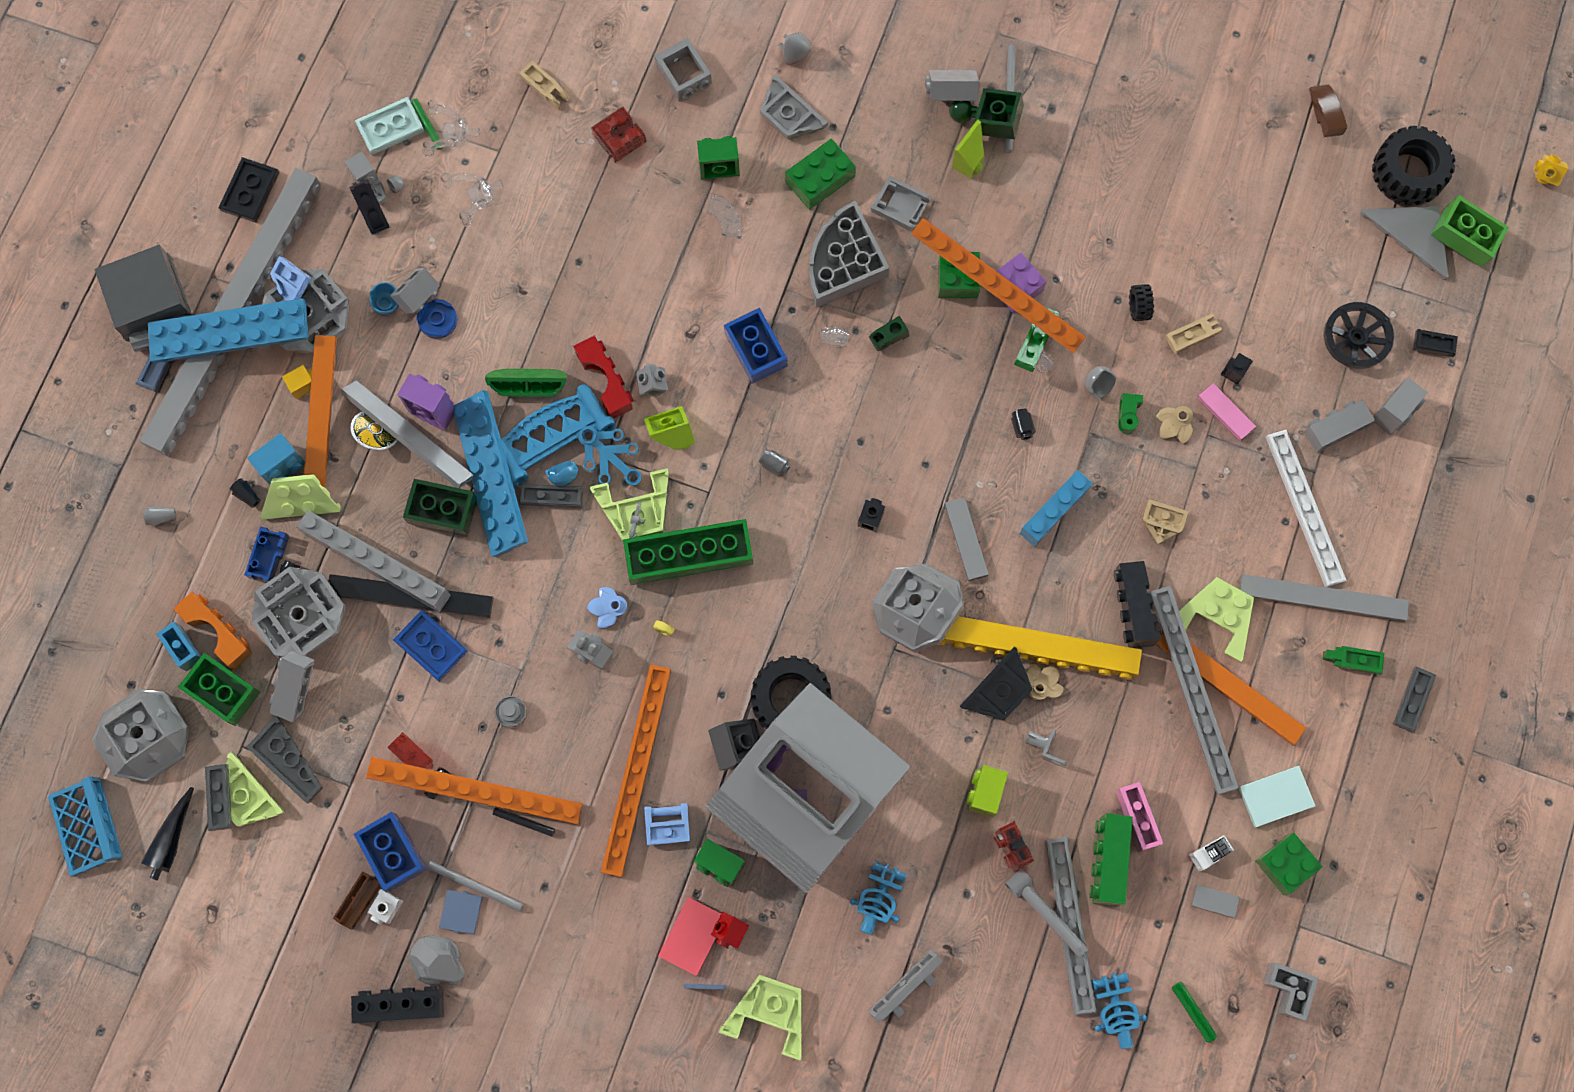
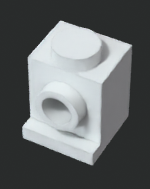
[368,889,403,925]

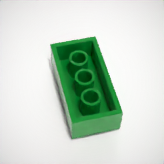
[1089,813,1133,907]

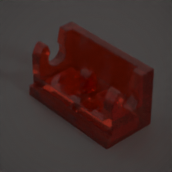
[387,732,434,769]

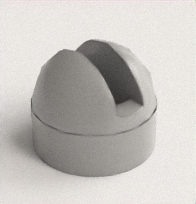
[387,176,404,193]

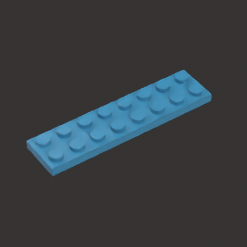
[148,298,309,363]
[454,390,528,557]

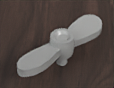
[629,502,645,538]

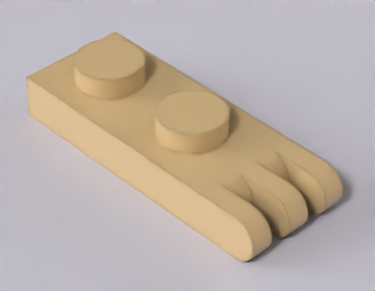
[1165,313,1223,354]

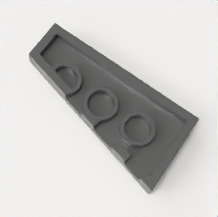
[246,716,323,804]

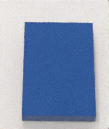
[393,610,468,682]

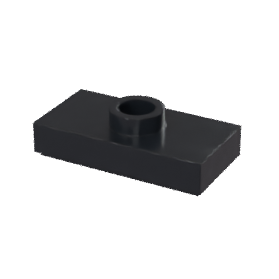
[1413,329,1458,357]

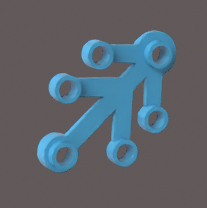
[578,426,642,486]

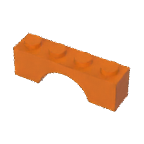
[173,591,252,670]

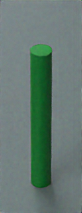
[411,98,444,150]

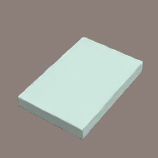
[355,97,425,155]
[1238,766,1315,828]

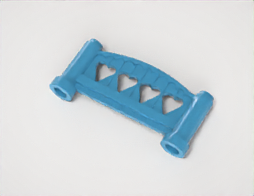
[501,384,616,487]

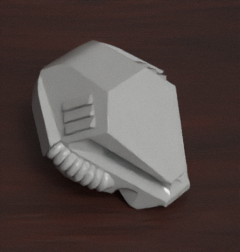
[410,935,465,985]

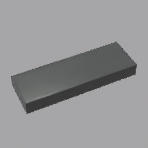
[519,484,583,508]
[1393,666,1436,733]
[205,764,232,831]

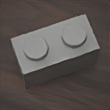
[390,268,440,314]

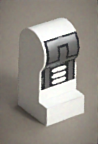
[1189,835,1234,872]

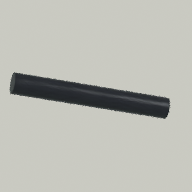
[492,807,555,837]

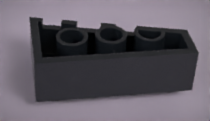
[1114,561,1161,648]

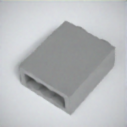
[925,70,979,101]

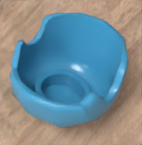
[370,282,399,315]
[545,461,578,486]

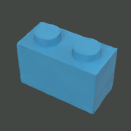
[156,622,202,672]

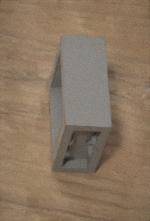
[654,38,712,101]

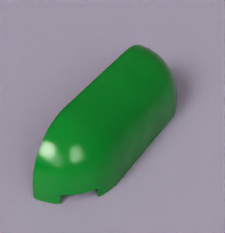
[485,369,567,397]

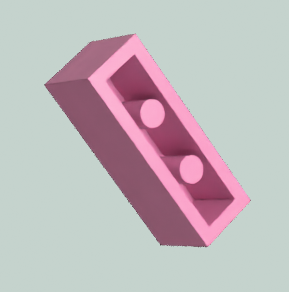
[1115,782,1163,853]

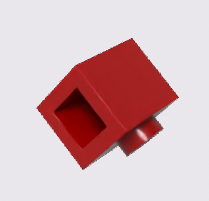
[711,911,750,949]

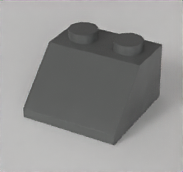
[708,718,760,771]

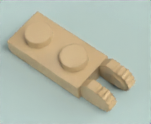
[519,61,570,109]

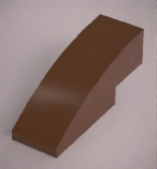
[1309,84,1348,138]

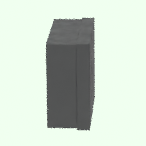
[94,244,192,341]

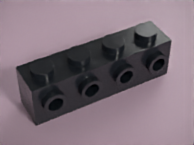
[351,986,444,1023]

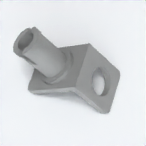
[1025,729,1067,768]

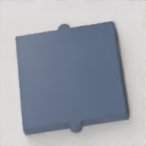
[439,890,483,934]

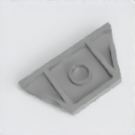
[760,75,828,140]

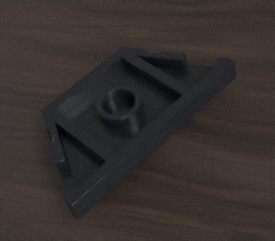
[960,646,1033,720]

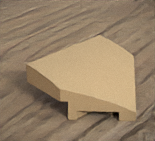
[1142,499,1189,544]

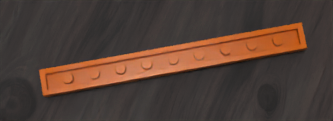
[911,218,1086,354]
[601,664,671,877]
[366,757,582,825]

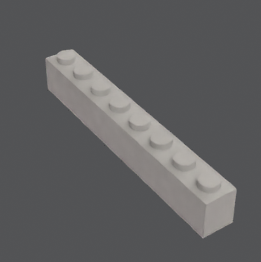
[297,510,451,613]

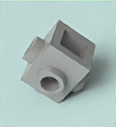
[636,364,668,397]

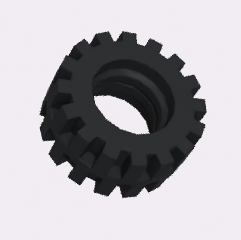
[1129,284,1154,321]

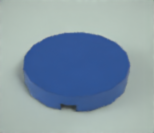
[417,299,458,339]

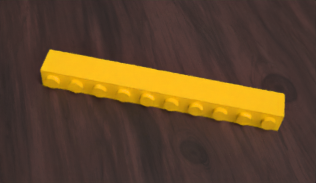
[936,616,1142,680]

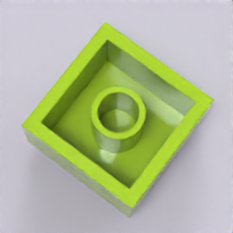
[966,765,1008,818]

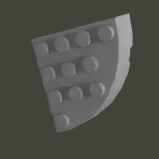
[809,200,889,308]

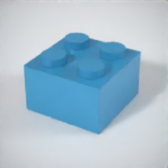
[247,433,305,485]

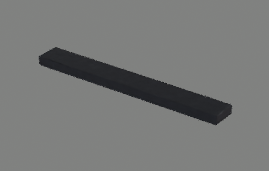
[328,574,494,618]

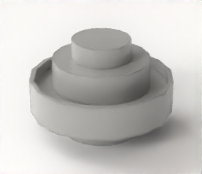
[495,696,527,728]

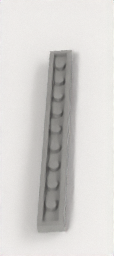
[1149,586,1239,794]

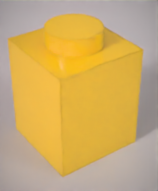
[282,365,312,399]

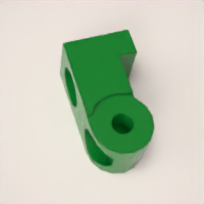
[1118,393,1143,434]

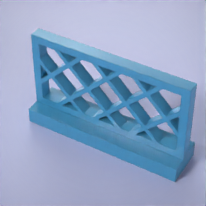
[48,776,123,876]

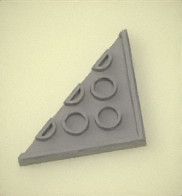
[1361,206,1449,280]

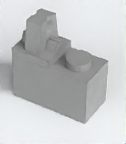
[345,151,387,205]

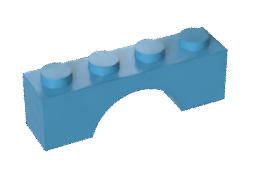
[1019,470,1093,547]

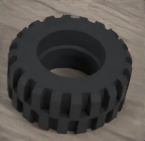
[1372,126,1456,206]
[751,655,832,729]

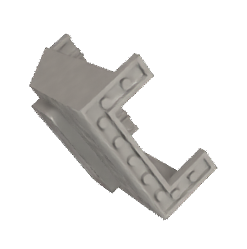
[705,683,911,893]

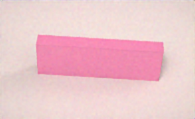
[1198,383,1256,441]

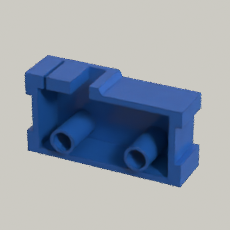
[244,526,290,583]

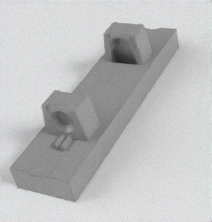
[868,950,943,1023]

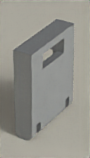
[871,176,931,231]

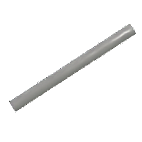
[427,861,524,912]

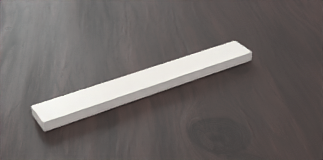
[1266,430,1347,587]

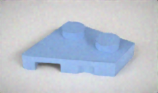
[270,256,311,301]

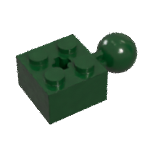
[949,88,1024,139]

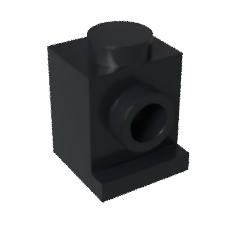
[1220,353,1253,385]
[858,498,885,533]

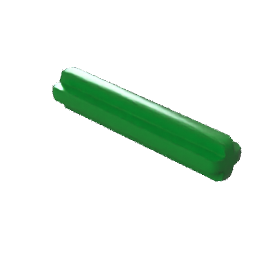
[1172,982,1217,1043]

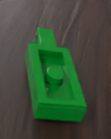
[1322,646,1384,675]

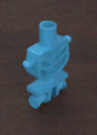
[850,860,907,935]
[1092,972,1147,1049]

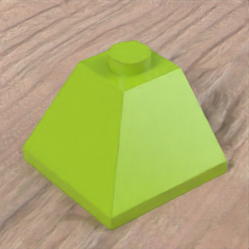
[952,120,984,179]
[644,406,695,450]

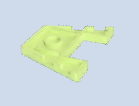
[590,468,669,541]
[1179,577,1254,662]
[719,975,801,1060]

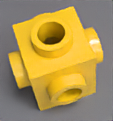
[1533,154,1568,186]

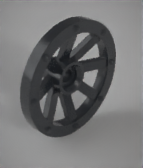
[1323,302,1394,369]

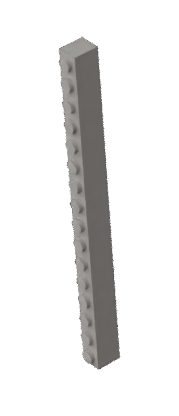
[140,168,321,457]

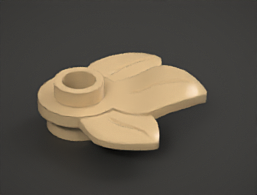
[1156,406,1193,444]
[1027,663,1065,700]

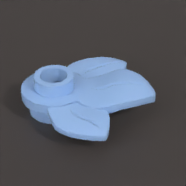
[587,587,627,628]

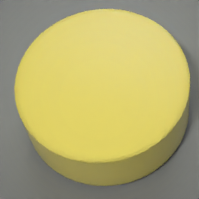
[653,620,675,637]

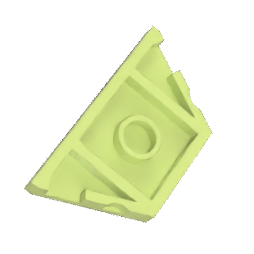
[261,474,341,520]
[226,752,285,827]

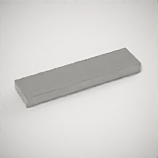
[944,497,989,581]

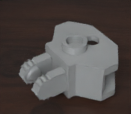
[567,630,614,670]

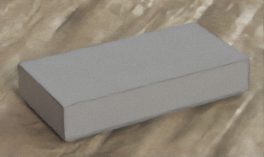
[1191,884,1239,918]

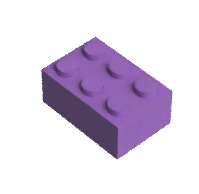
[397,374,455,432]

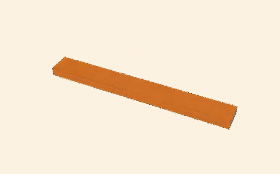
[304,335,337,488]
[1155,632,1306,746]

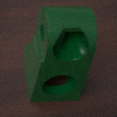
[869,315,909,351]

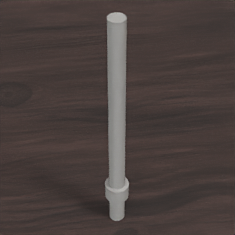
[1004,45,1016,153]

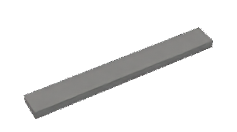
[341,380,473,488]
[1239,574,1409,622]
[1045,837,1097,1015]

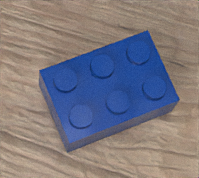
[724,307,788,384]
[354,812,427,892]

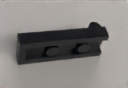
[349,179,390,235]

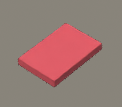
[658,897,721,976]

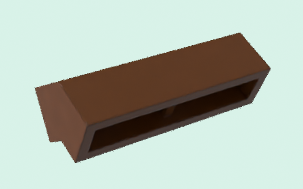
[333,871,381,930]

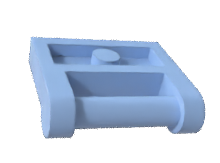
[645,803,690,846]

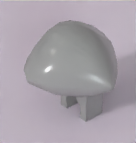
[778,33,812,64]

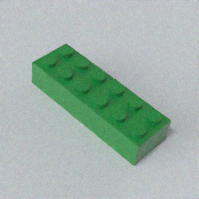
[623,519,754,585]

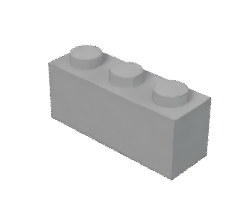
[1304,400,1375,453]
[269,651,314,722]

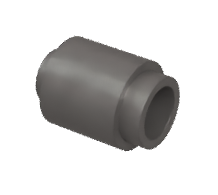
[759,449,791,477]

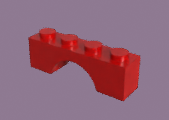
[573,335,634,419]

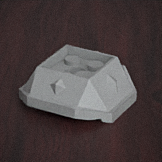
[262,269,349,355]
[872,564,964,653]
[252,567,346,657]
[92,689,190,782]

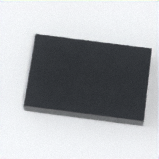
[218,157,279,223]

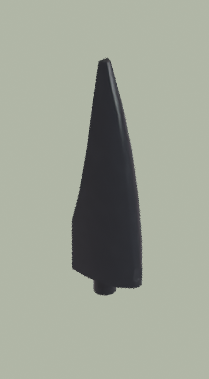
[141,787,194,881]

